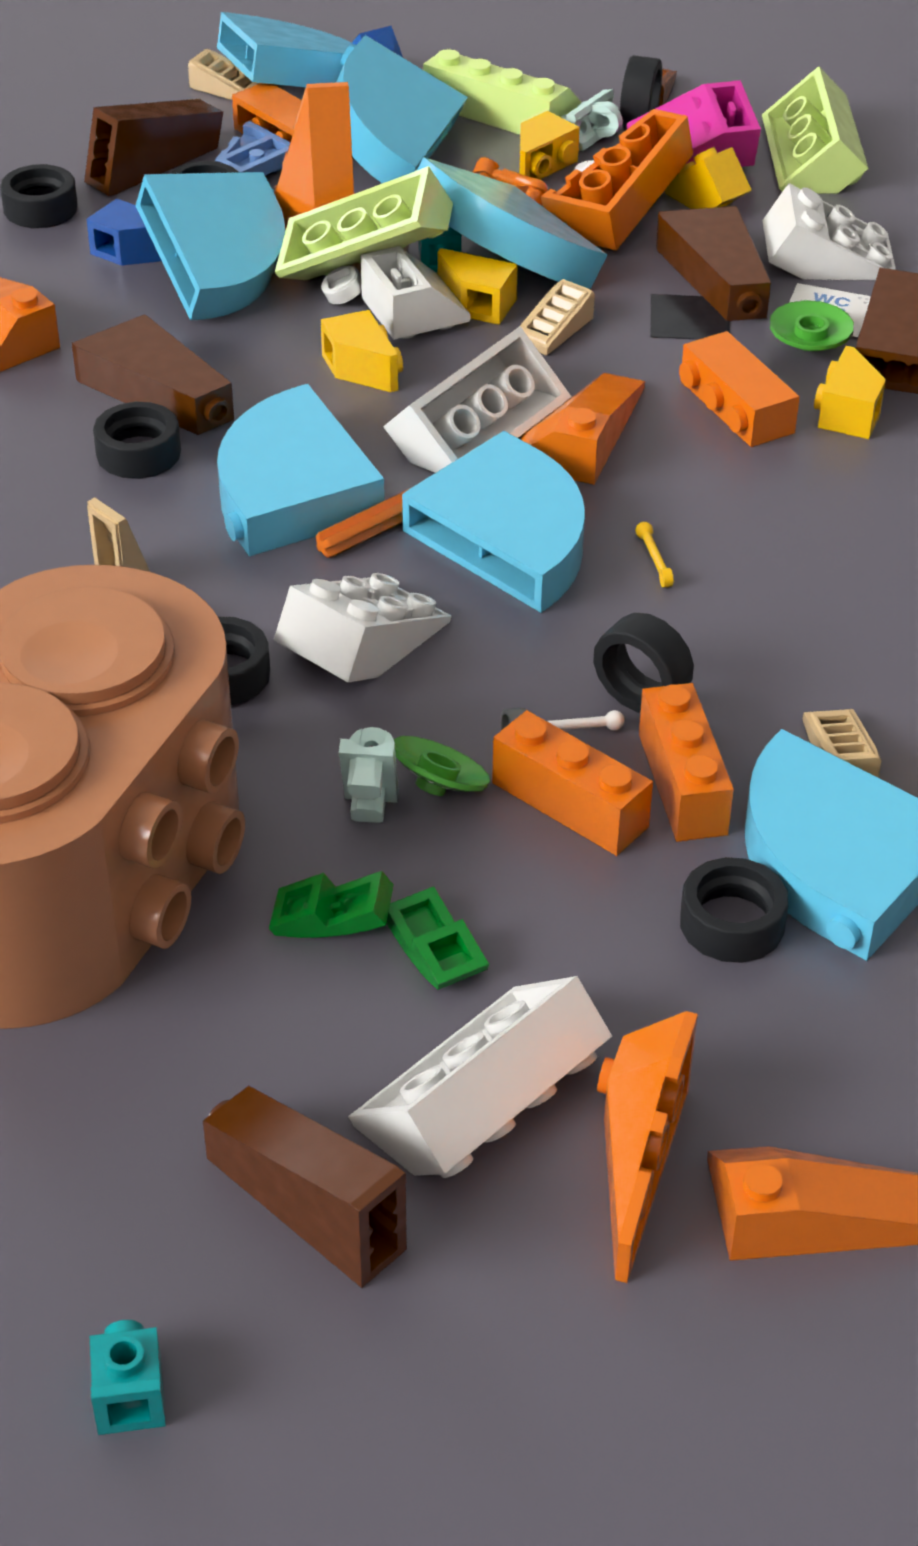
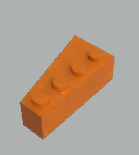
[541,109,693,251]

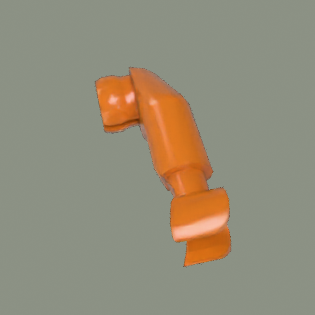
[473,157,548,206]

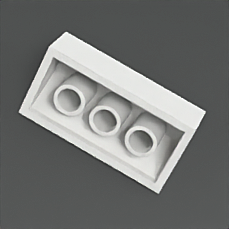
[383,326,572,473]
[348,976,612,1178]

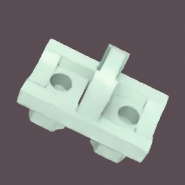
[561,89,623,151]
[339,727,399,823]

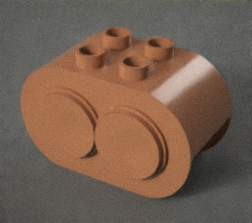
[0,565,245,1029]

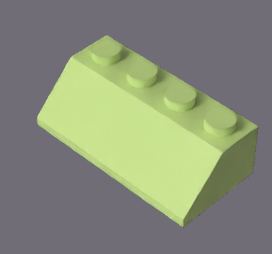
[423,49,582,135]
[762,66,868,194]
[275,166,453,280]

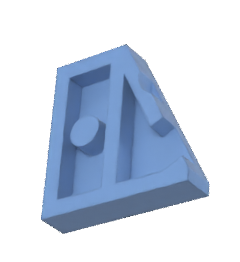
[215,121,291,175]

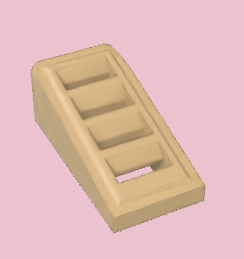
[188,49,259,100]
[520,279,595,356]
[87,497,150,572]
[803,709,881,777]

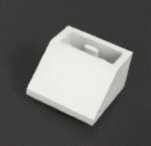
[361,246,470,340]

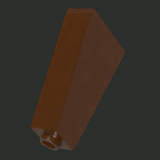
[84,99,223,196]
[656,206,771,321]
[856,267,918,394]
[72,314,234,435]
[203,1085,407,1288]

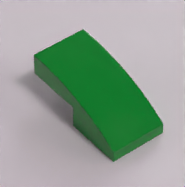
[269,871,394,938]
[386,886,489,990]

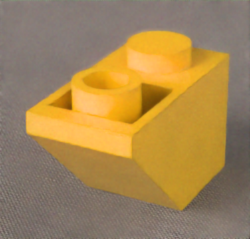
[519,111,580,180]
[665,147,752,209]
[438,248,518,325]
[321,310,403,392]
[814,346,886,439]

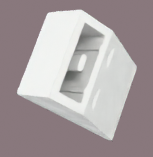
[762,183,896,280]
[274,573,452,682]

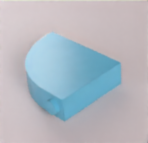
[217,12,356,87]
[337,35,468,184]
[418,157,607,289]
[136,172,285,320]
[217,384,385,556]
[402,431,585,613]
[745,729,918,961]

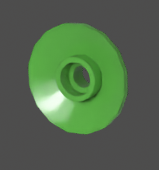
[770,300,854,352]
[394,736,490,796]

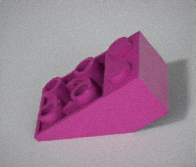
[626,80,761,167]

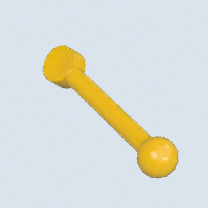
[635,521,674,588]

